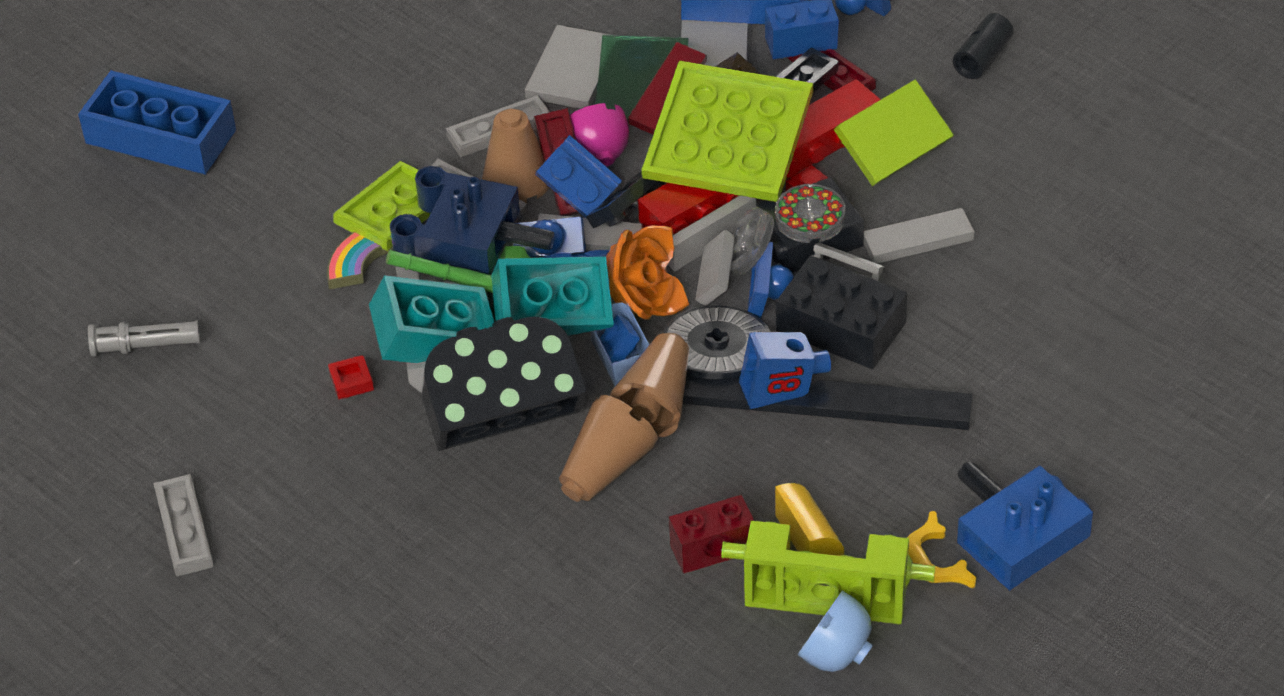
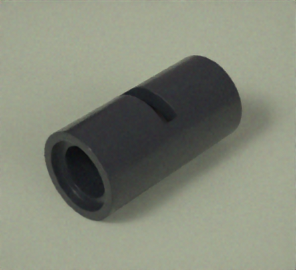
[952,13,1014,79]

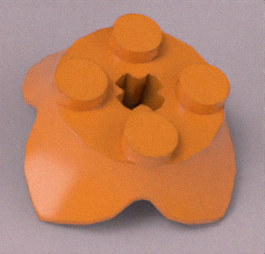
[606,225,690,320]

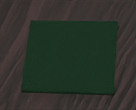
[596,35,689,124]

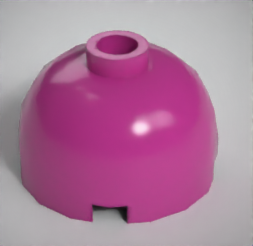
[569,103,629,167]

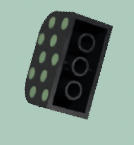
[422,317,586,451]

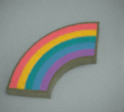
[327,232,393,290]

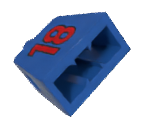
[739,332,831,409]

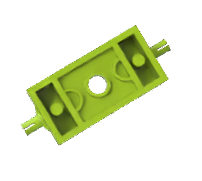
[721,521,936,624]

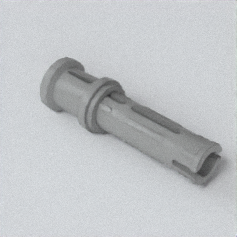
[88,320,200,357]

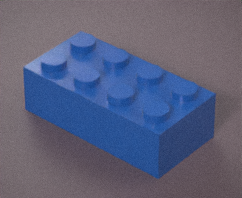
[78,70,236,175]

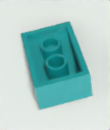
[491,256,614,336]
[369,275,494,363]

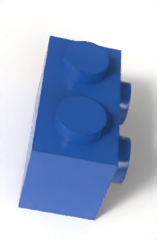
[765,0,839,59]

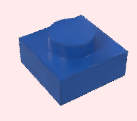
[599,314,640,363]

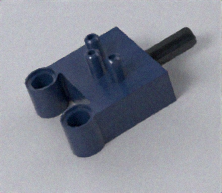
[390,166,555,275]

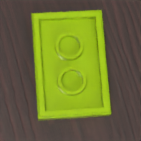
[834,79,954,187]
[333,161,431,251]

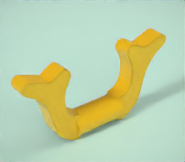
[907,511,976,588]

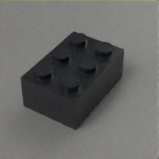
[776,255,907,370]

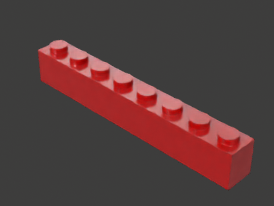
[638,79,881,235]

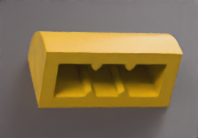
[775,483,844,556]

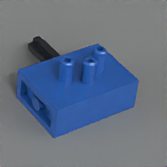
[957,462,1093,591]

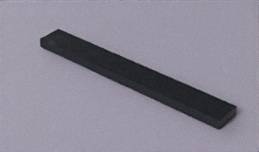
[683,374,972,430]

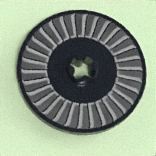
[663,305,770,379]

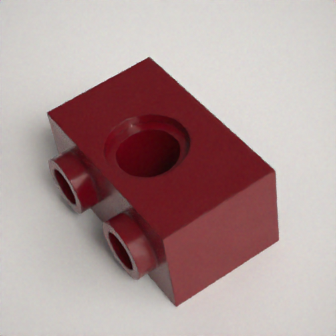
[669,494,754,574]

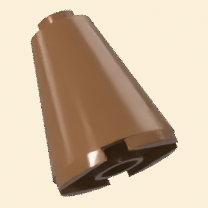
[482,109,549,203]
[610,333,689,437]
[559,395,658,502]

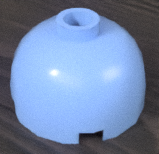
[798,590,873,672]

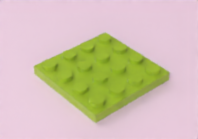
[642,61,813,202]

